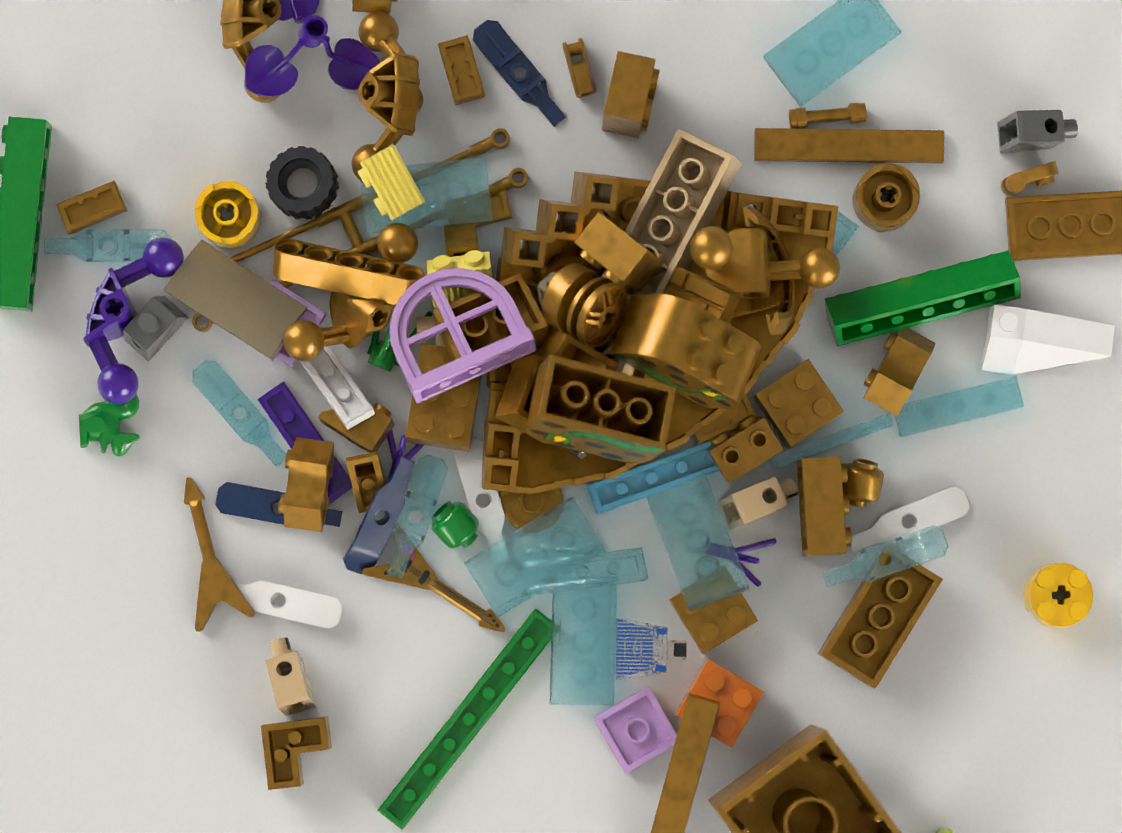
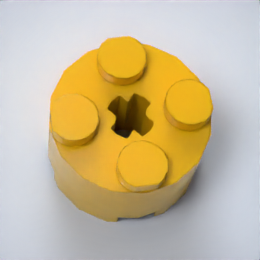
[194,181,262,249]
[1023,563,1094,627]

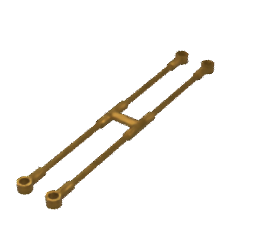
[192,128,528,332]

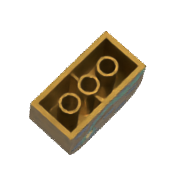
[609,294,761,409]
[526,355,676,463]

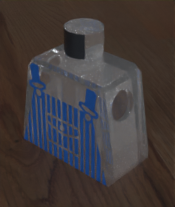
[615,618,687,680]

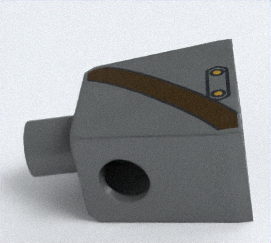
[997,110,1078,153]
[123,296,189,362]

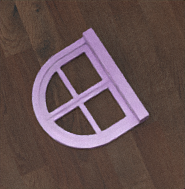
[390,268,536,403]

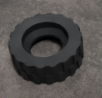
[265,146,339,220]

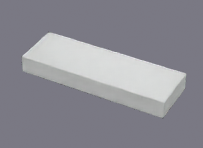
[300,346,375,430]

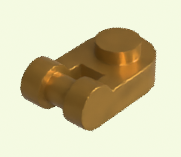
[1000,161,1059,195]

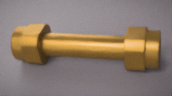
[789,103,867,129]

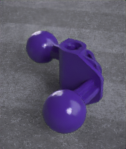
[83,237,184,404]

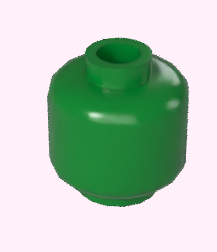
[432,501,479,549]

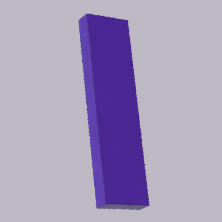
[257,381,352,504]

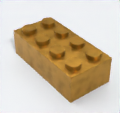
[817,545,943,689]

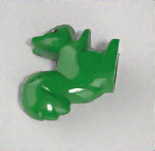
[79,393,140,457]

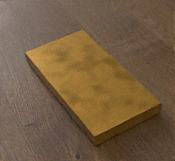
[1005,190,1122,261]

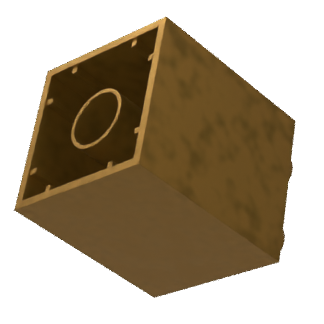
[708,724,901,833]

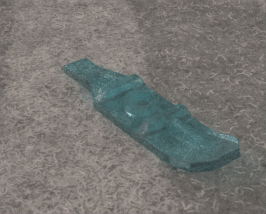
[44,229,172,262]
[192,360,286,466]
[387,454,449,579]
[822,525,948,587]

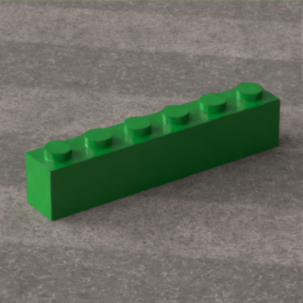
[0,116,52,312]
[825,250,1021,347]

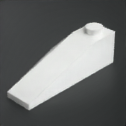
[981,305,1115,375]

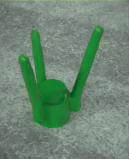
[367,311,433,372]

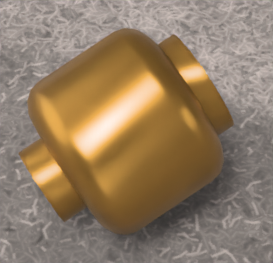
[842,458,884,507]

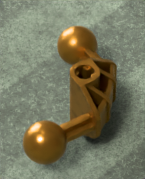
[220,0,281,103]
[351,11,423,182]
[284,223,418,361]
[690,227,840,299]

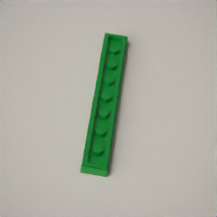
[377,608,560,830]

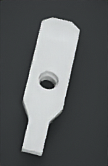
[453,438,509,564]
[850,486,970,552]
[234,580,343,629]

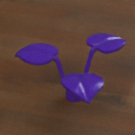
[244,0,381,97]

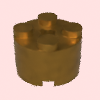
[852,164,920,232]

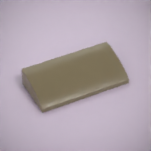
[164,240,308,361]

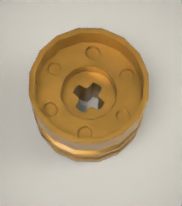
[541,262,628,348]

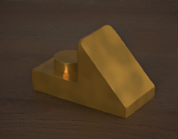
[346,451,385,513]

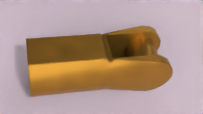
[562,38,597,98]

